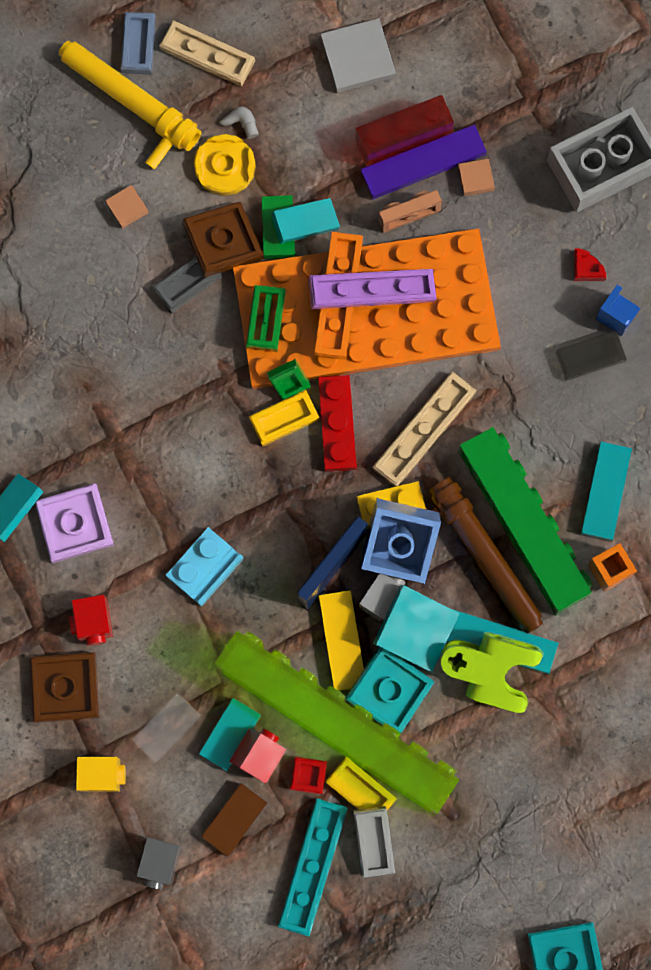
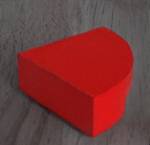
[574,248,607,281]

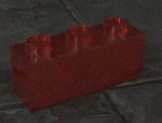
[355,95,454,167]

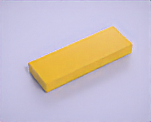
[319,590,364,692]

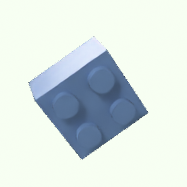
[361,498,441,584]

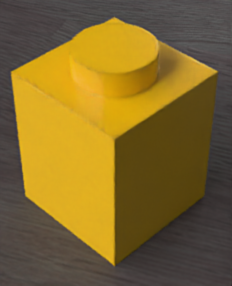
[76,757,126,792]

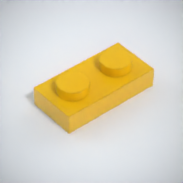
[357,481,426,528]

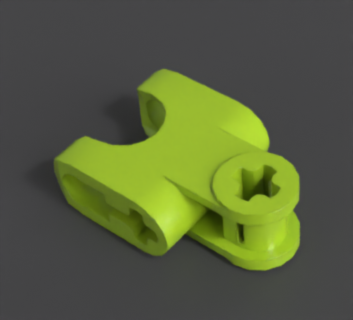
[441,632,544,713]

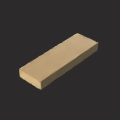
[159,20,255,87]

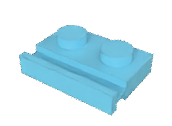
[166,527,244,607]

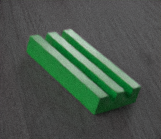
[246,285,286,352]

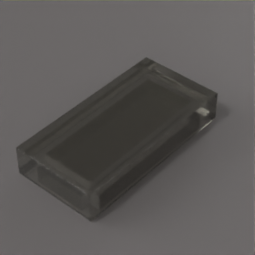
[556,330,627,381]

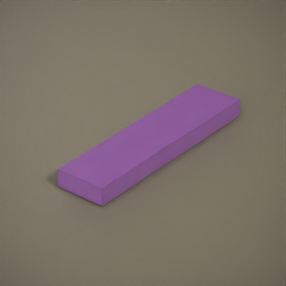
[308,269,436,309]

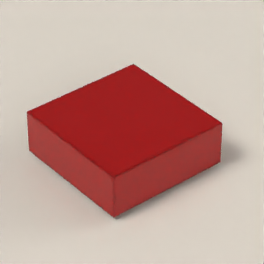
[290,757,327,795]

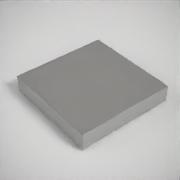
[321,18,396,93]

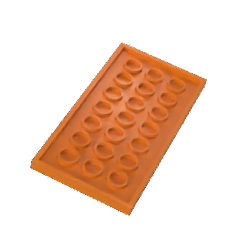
[233,228,501,389]

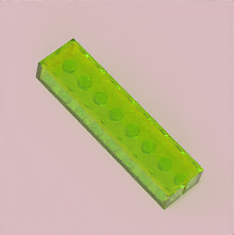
[214,631,460,816]

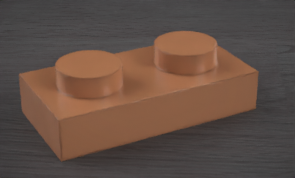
[379,190,442,233]

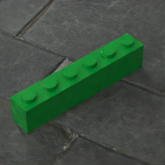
[458,427,593,616]

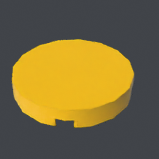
[194,134,256,196]

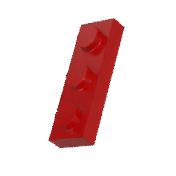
[318,375,357,472]

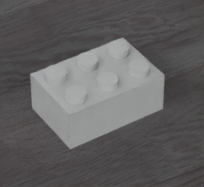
[547,107,651,213]

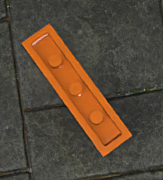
[314,232,363,360]

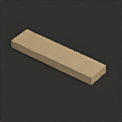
[372,372,477,487]

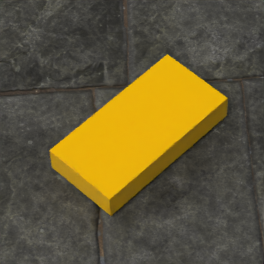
[249,390,320,447]
[325,757,397,810]

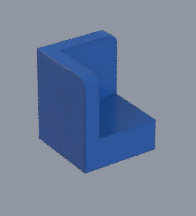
[596,284,641,336]

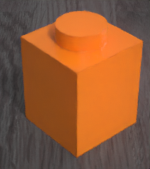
[588,543,637,592]

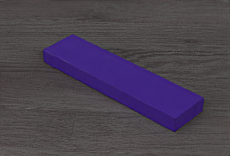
[361,124,487,200]

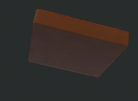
[182,201,263,277]
[30,652,100,723]

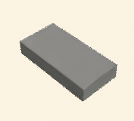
[353,806,395,878]

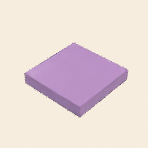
[35,484,114,563]

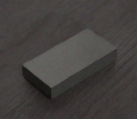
[153,256,222,313]

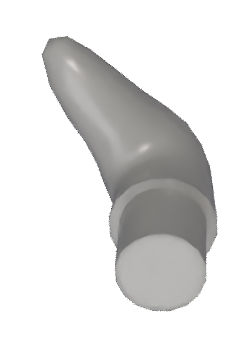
[219,106,259,139]

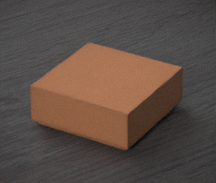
[458,159,495,196]
[105,185,149,229]

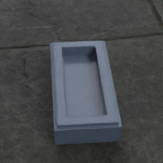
[121,12,156,75]

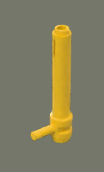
[59,41,201,170]

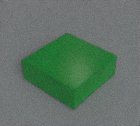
[267,359,311,400]

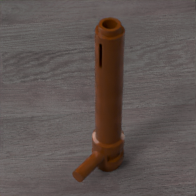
[429,477,543,634]

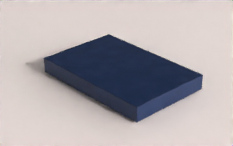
[297,517,367,610]

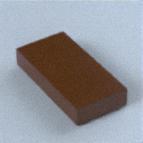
[202,783,268,857]

